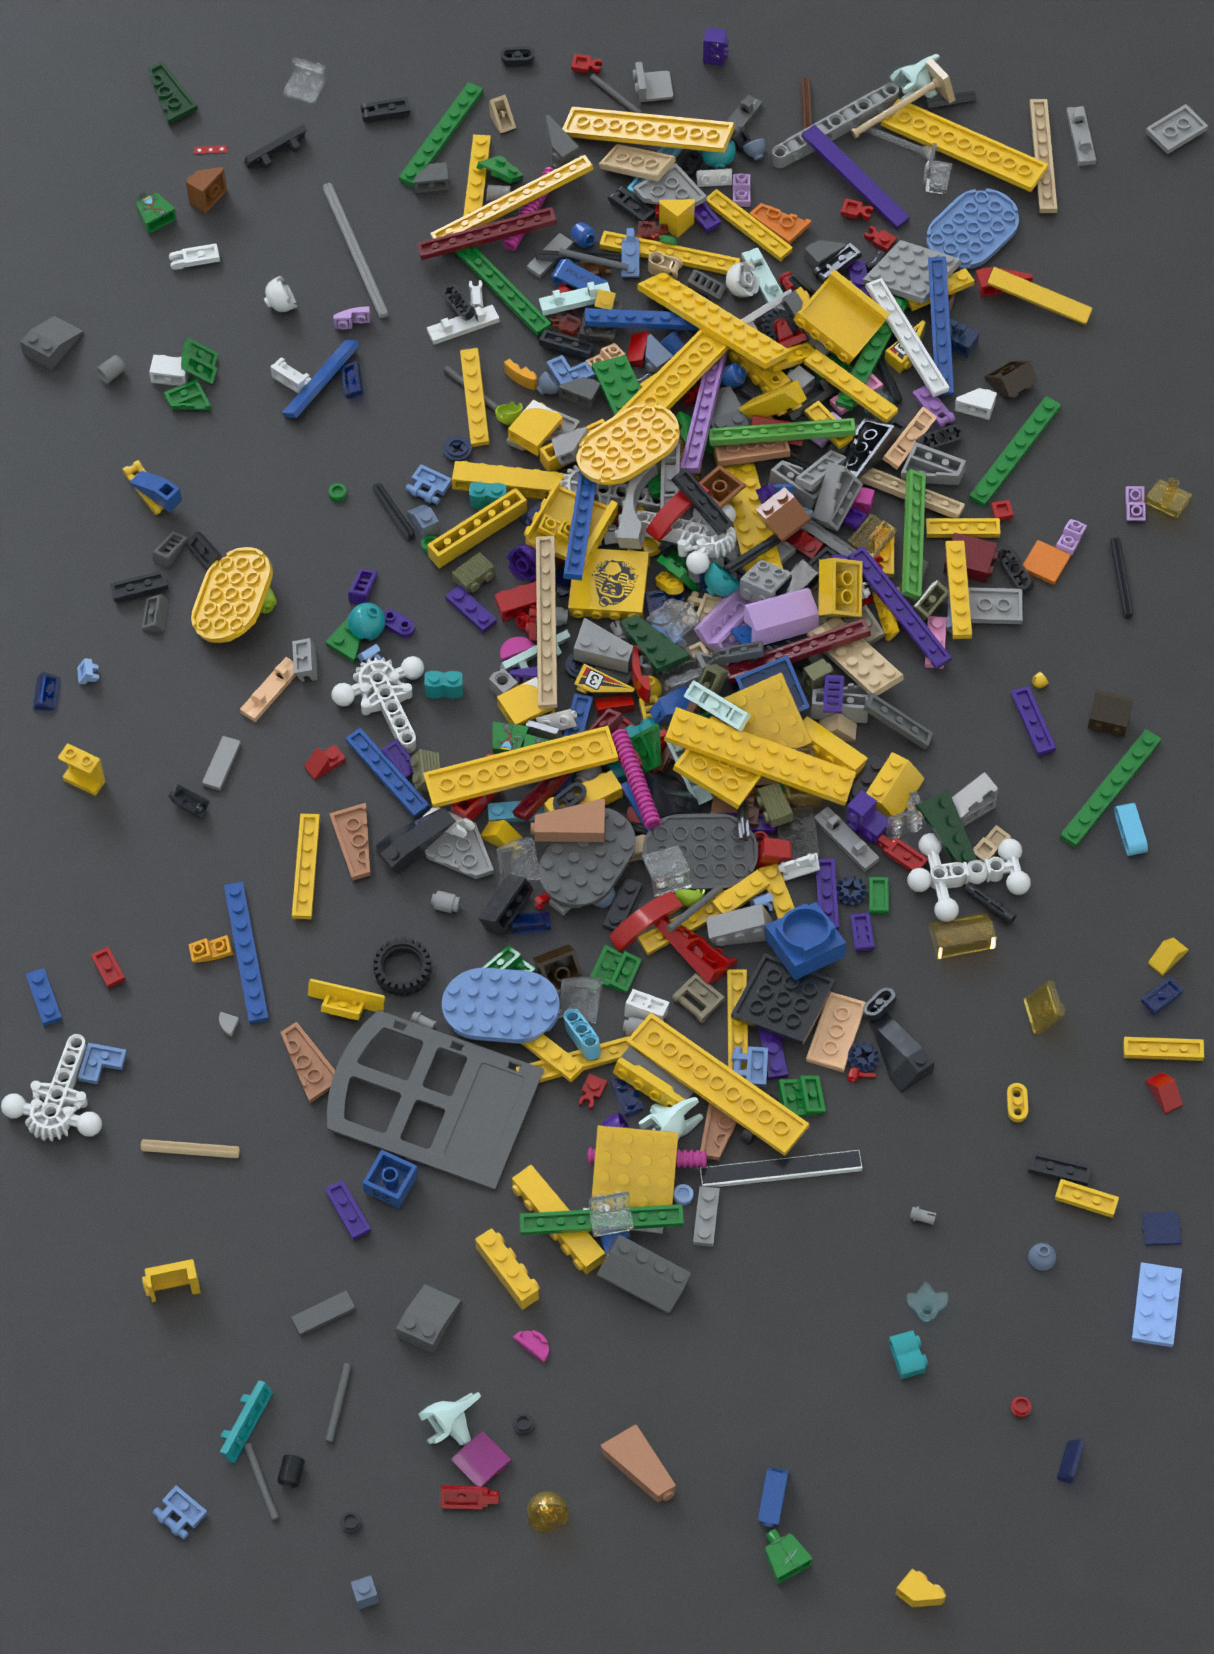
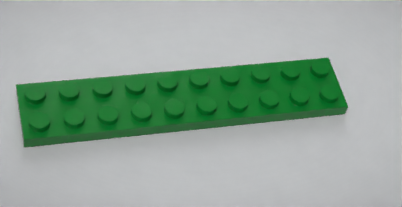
[592,355,681,499]

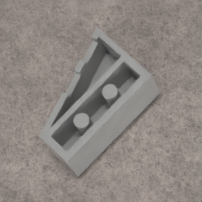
[901,442,966,485]
[768,460,823,511]
[812,462,863,531]
[574,618,633,673]
[811,683,869,723]
[952,772,998,826]
[706,904,773,946]

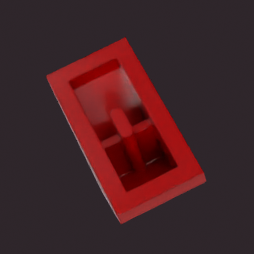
[756,838,792,869]
[1145,1072,1183,1114]

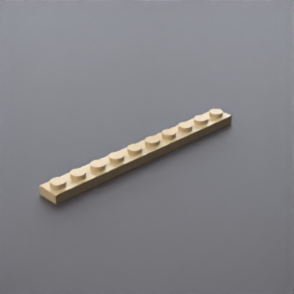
[536,536,558,708]

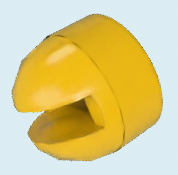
[1032,672,1048,688]

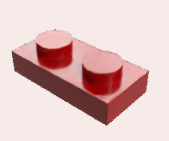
[91,947,126,989]

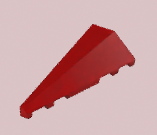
[654,916,738,984]

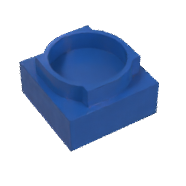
[735,655,810,712]
[765,902,846,980]

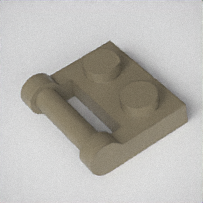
[672,973,725,1024]

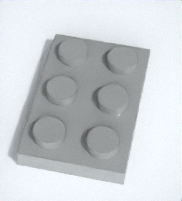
[1145,104,1208,154]
[968,587,1023,624]

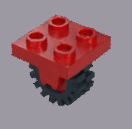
[761,308,807,348]

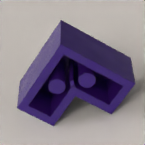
[846,790,891,845]

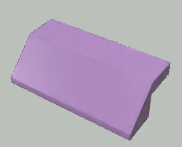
[694,587,754,651]
[744,588,819,645]

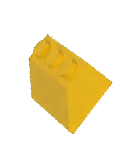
[739,380,806,420]
[818,558,862,617]
[866,752,925,823]

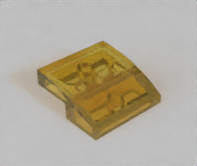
[848,513,898,558]

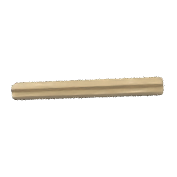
[141,1139,240,1158]

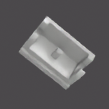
[292,638,318,682]

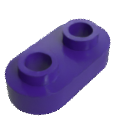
[384,610,415,638]

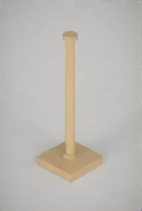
[851,58,955,138]

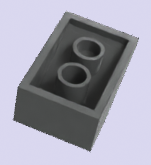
[546,114,579,169]
[20,316,83,370]
[696,386,749,429]
[396,1284,461,1354]

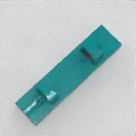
[220,1381,273,1464]

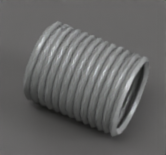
[487,185,511,203]
[96,355,126,383]

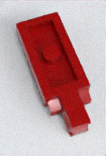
[877,834,928,872]
[440,1485,499,1509]

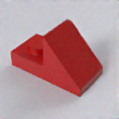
[785,529,824,559]
[304,745,346,780]

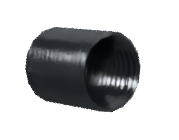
[277,1454,305,1488]

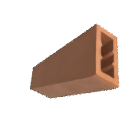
[531,799,605,842]
[600,1424,676,1503]

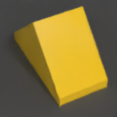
[480,820,523,854]
[1148,938,1189,976]

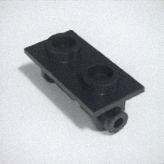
[168,784,210,818]

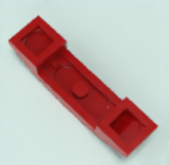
[646,483,711,542]
[631,645,651,703]
[609,891,683,952]

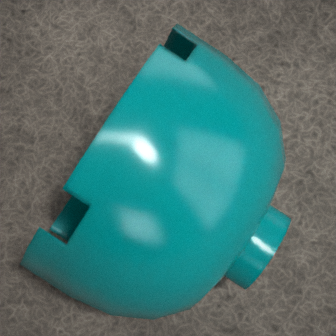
[701,140,736,170]
[704,561,740,597]
[348,603,386,641]

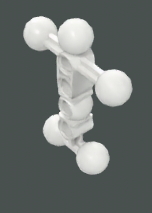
[907,833,1031,922]

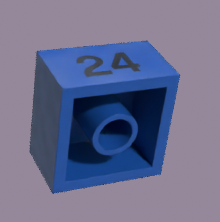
[362,1150,418,1209]

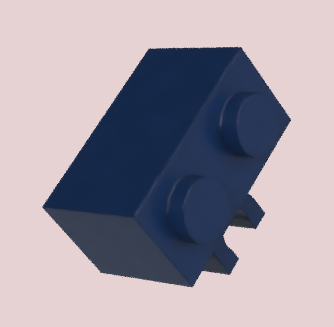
[950,319,979,358]

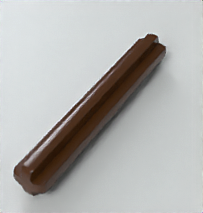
[801,77,812,130]

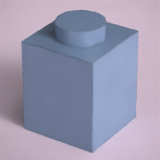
[351,1575,379,1609]

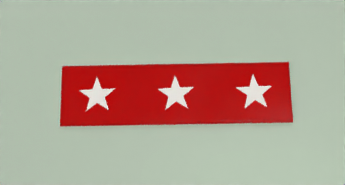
[194,145,227,154]

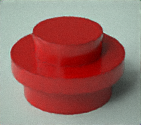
[1011,1397,1032,1417]

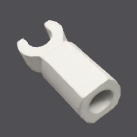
[469,280,483,308]

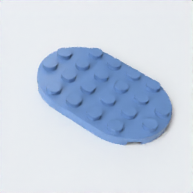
[926,189,1019,270]
[442,968,560,1043]

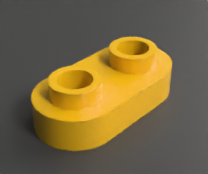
[655,572,684,595]
[1007,1083,1028,1123]

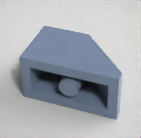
[645,334,673,374]
[407,505,440,539]

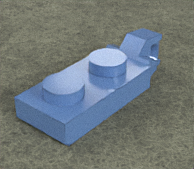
[621,228,640,278]

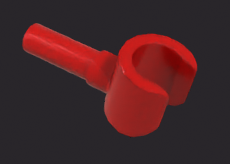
[847,1068,876,1082]

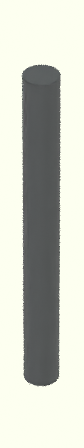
[590,74,643,113]
[559,248,629,271]
[444,366,499,411]
[666,885,723,932]
[325,1363,352,1444]
[243,1443,280,1521]

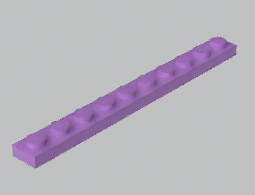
[680,351,728,473]

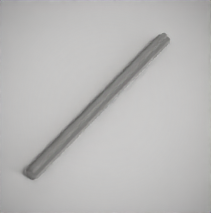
[323,183,388,318]

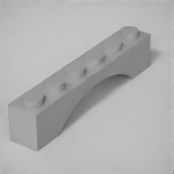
[615,460,661,549]

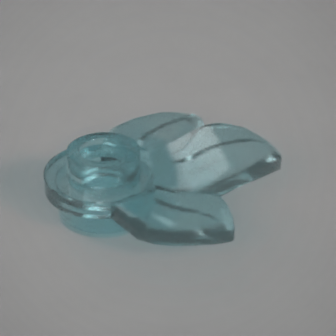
[907,1283,948,1321]

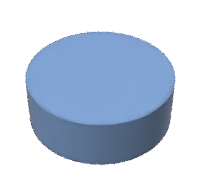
[673,1184,693,1206]

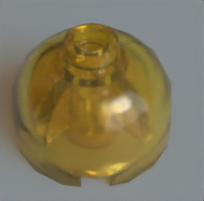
[526,1491,570,1532]

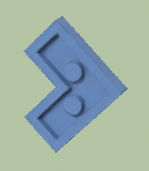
[547,355,595,386]
[78,1043,127,1085]

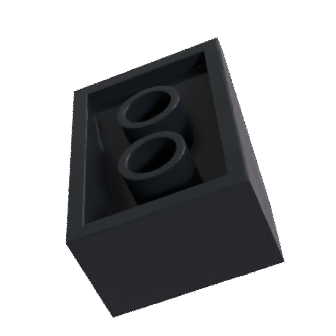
[644,772,701,819]

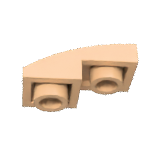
[585,343,625,369]

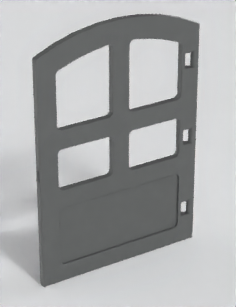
[327,1010,544,1190]

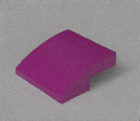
[451,1431,512,1487]

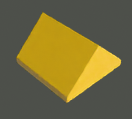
[659,199,695,238]

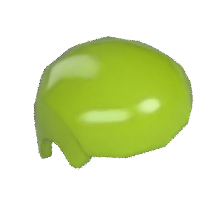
[495,401,523,425]
[675,889,705,908]

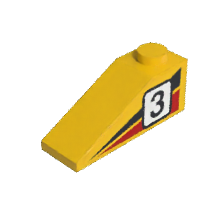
[885,320,925,373]
[574,664,635,694]

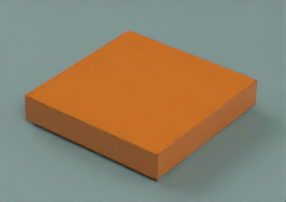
[1023,540,1071,585]

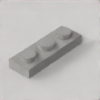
[693,1186,720,1247]

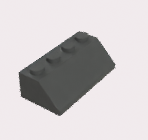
[596,1234,691,1314]

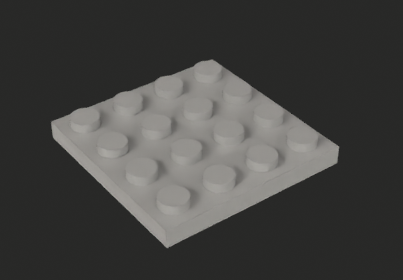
[863,240,961,304]

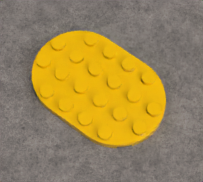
[576,404,680,485]
[191,547,273,643]

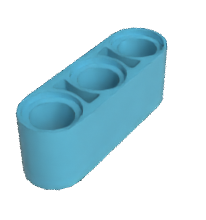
[1114,803,1148,856]
[563,1009,601,1060]

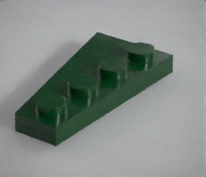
[148,61,198,124]
[620,614,690,673]
[914,790,977,864]

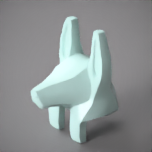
[890,54,940,100]
[639,1097,703,1140]
[418,1392,481,1445]

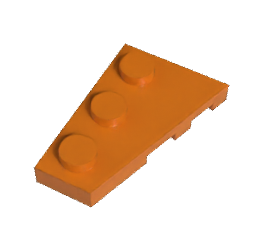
[749,203,812,245]

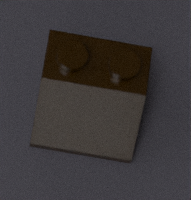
[984,360,1038,399]
[1088,690,1133,737]
[533,944,586,994]

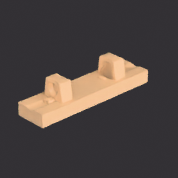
[882,407,937,470]
[240,657,296,722]

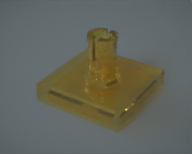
[1144,478,1193,518]
[1023,980,1065,1035]

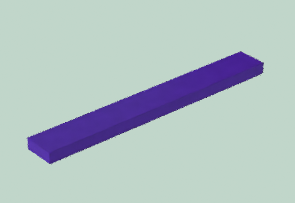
[801,124,910,229]
[848,546,952,670]

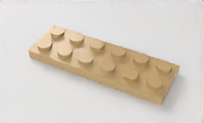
[807,617,904,696]

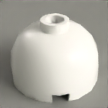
[726,261,759,298]
[264,276,297,312]

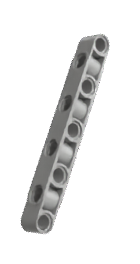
[772,83,899,168]

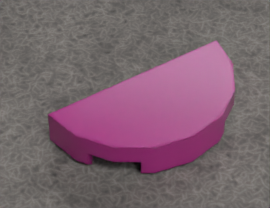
[500,637,535,662]
[513,1330,549,1363]

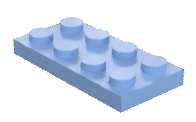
[1131,1262,1182,1347]

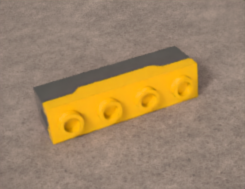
[781,287,834,357]
[613,1047,694,1107]

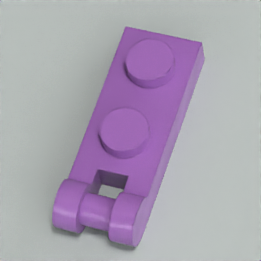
[912,385,955,429]

